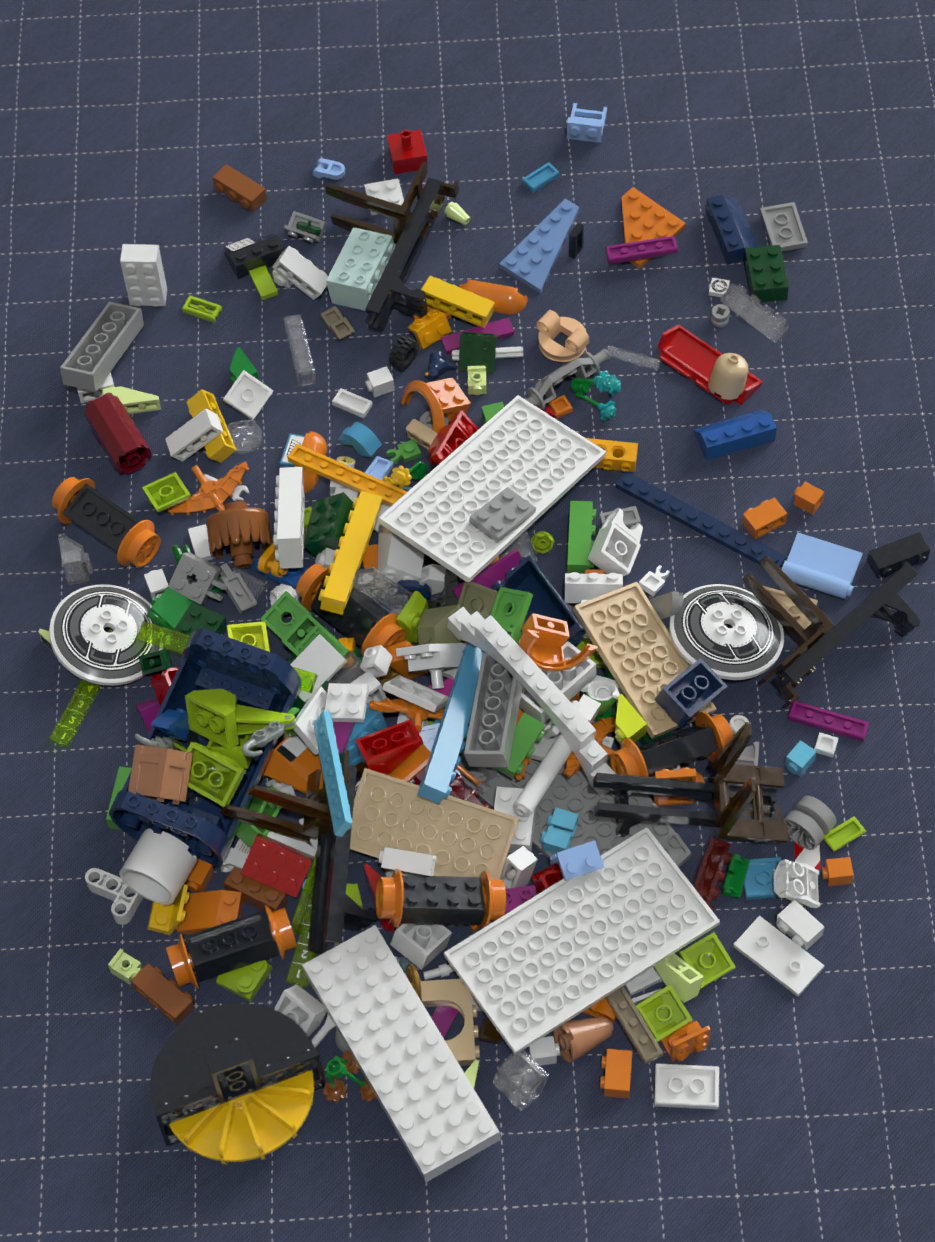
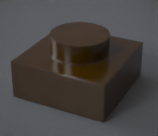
[479,1019,502,1045]

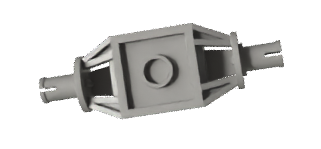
[525,349,610,410]

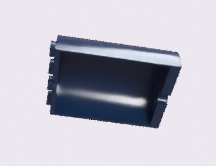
[492,556,586,647]

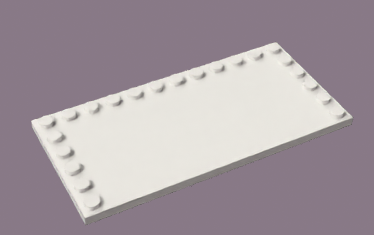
[378,395,606,583]
[444,827,720,1055]

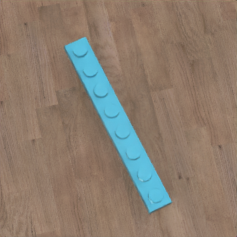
[313,710,353,837]

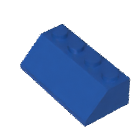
[693,410,777,460]

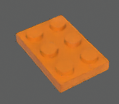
[653,768,696,806]

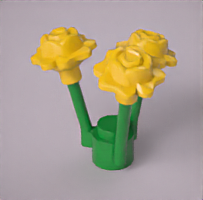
[383,461,428,488]

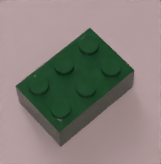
[744,245,789,303]
[304,492,354,557]

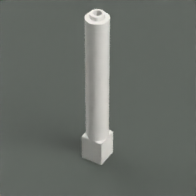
[513,694,601,817]

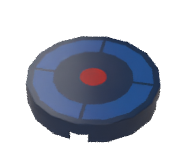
[393,580,432,600]

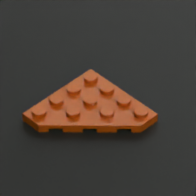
[621,187,686,269]

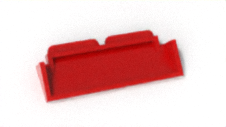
[657,324,763,405]

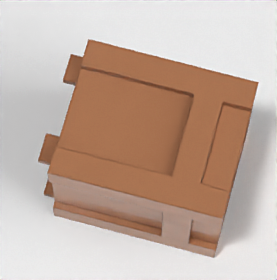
[128,745,193,805]

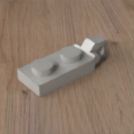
[220,563,257,614]

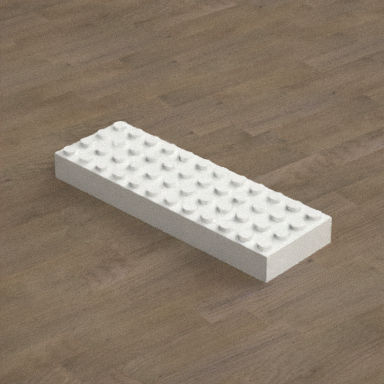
[303,925,501,1182]

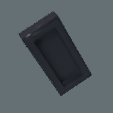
[569,222,584,259]

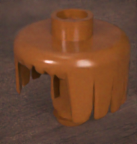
[206,501,273,569]

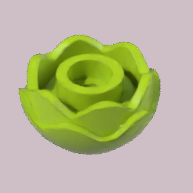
[530,531,554,554]

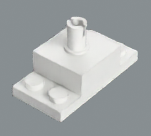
[396,643,467,689]

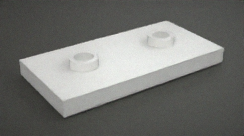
[733,916,824,997]

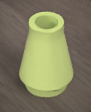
[444,202,471,226]

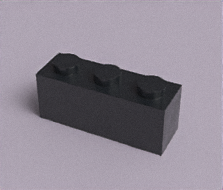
[867,532,930,579]

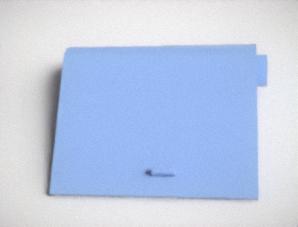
[782,533,863,599]

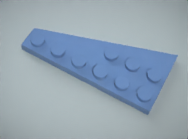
[499,199,579,294]

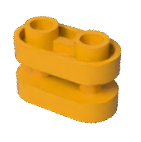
[258,543,289,578]

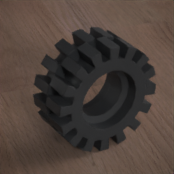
[388,335,419,371]

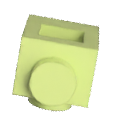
[467,366,487,395]
[108,949,143,985]

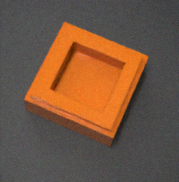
[548,395,573,419]

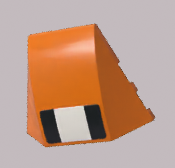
[262,735,324,794]

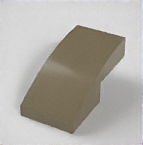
[320,306,355,341]

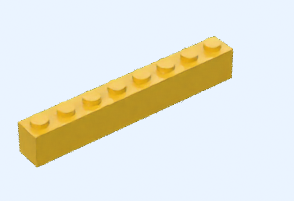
[318,491,383,615]

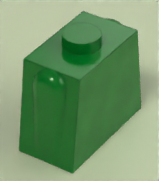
[147,587,194,636]

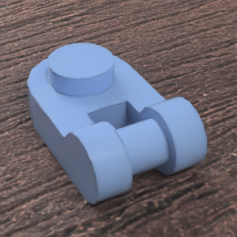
[313,158,345,180]

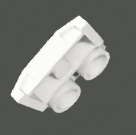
[774,859,820,908]

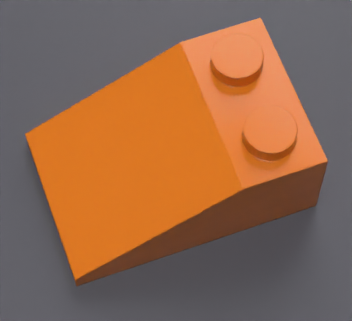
[177,890,244,934]

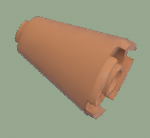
[553,1017,613,1063]

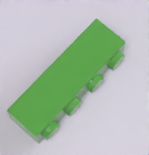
[567,501,596,574]

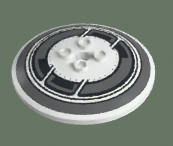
[669,584,784,680]
[49,585,165,686]

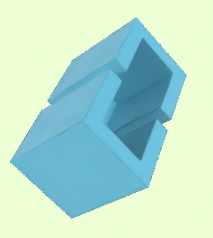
[540,808,579,854]

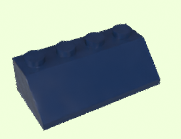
[705,195,757,265]

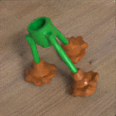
[322,1050,376,1103]

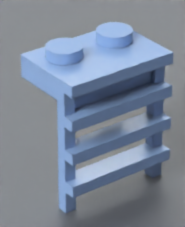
[567,103,607,143]
[549,840,604,881]

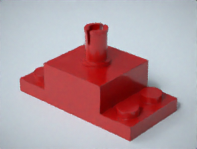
[427,410,479,466]

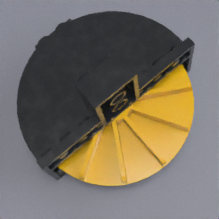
[150,1002,325,1165]

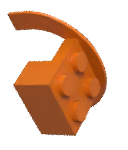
[401,378,471,433]
[518,613,598,671]

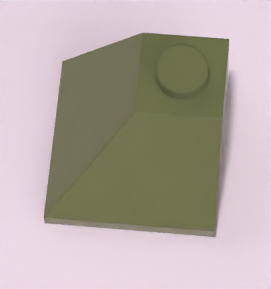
[417,605,464,645]

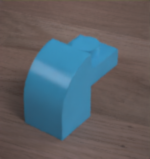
[338,422,382,457]

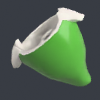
[580,680,620,716]

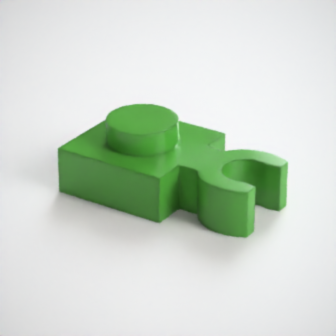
[387,439,422,465]

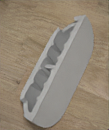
[649,592,684,620]

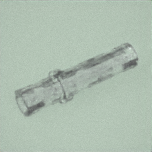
[607,345,661,371]

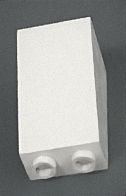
[378,524,424,584]

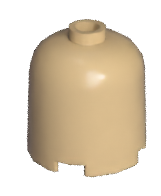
[708,353,748,400]

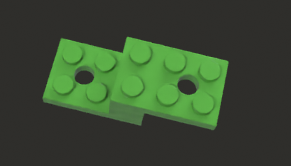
[490,587,533,644]
[260,591,350,658]

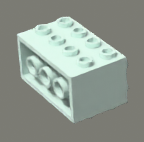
[326,227,396,311]

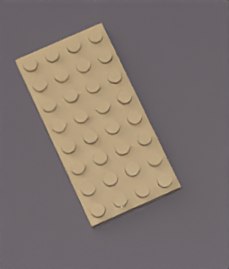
[572,582,717,739]
[350,768,519,880]

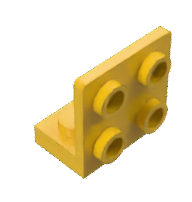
[147,884,190,935]

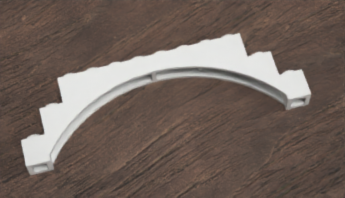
[447,607,616,797]

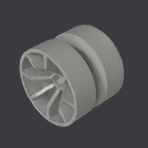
[782,796,837,850]

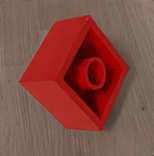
[387,129,428,175]

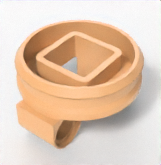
[537,310,589,362]

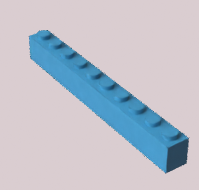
[417,642,486,804]

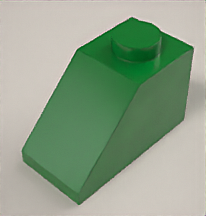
[229,347,259,385]

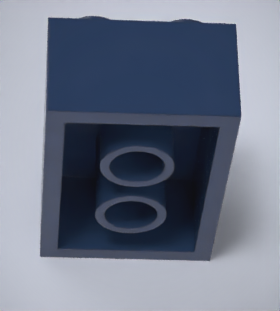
[655,658,728,728]

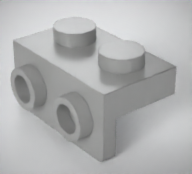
[284,211,327,243]

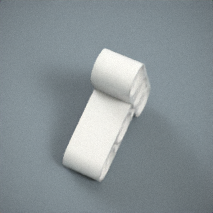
[85,868,143,925]

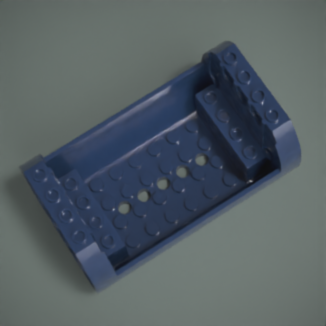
[109,628,302,868]

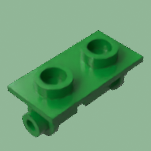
[721,854,750,898]

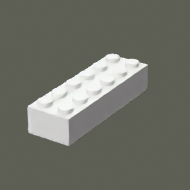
[274,467,305,568]

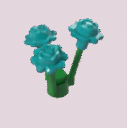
[571,370,621,421]

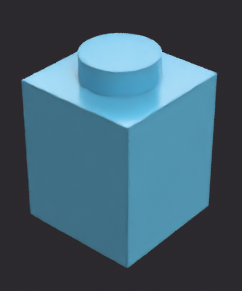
[785,740,817,777]

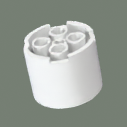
[119,829,197,905]

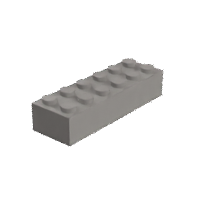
[60,302,144,392]
[464,653,523,767]

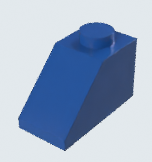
[151,708,190,741]

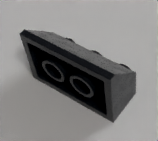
[224,234,285,279]

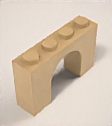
[421,979,480,1066]

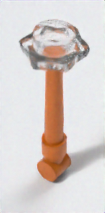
[456,764,490,795]

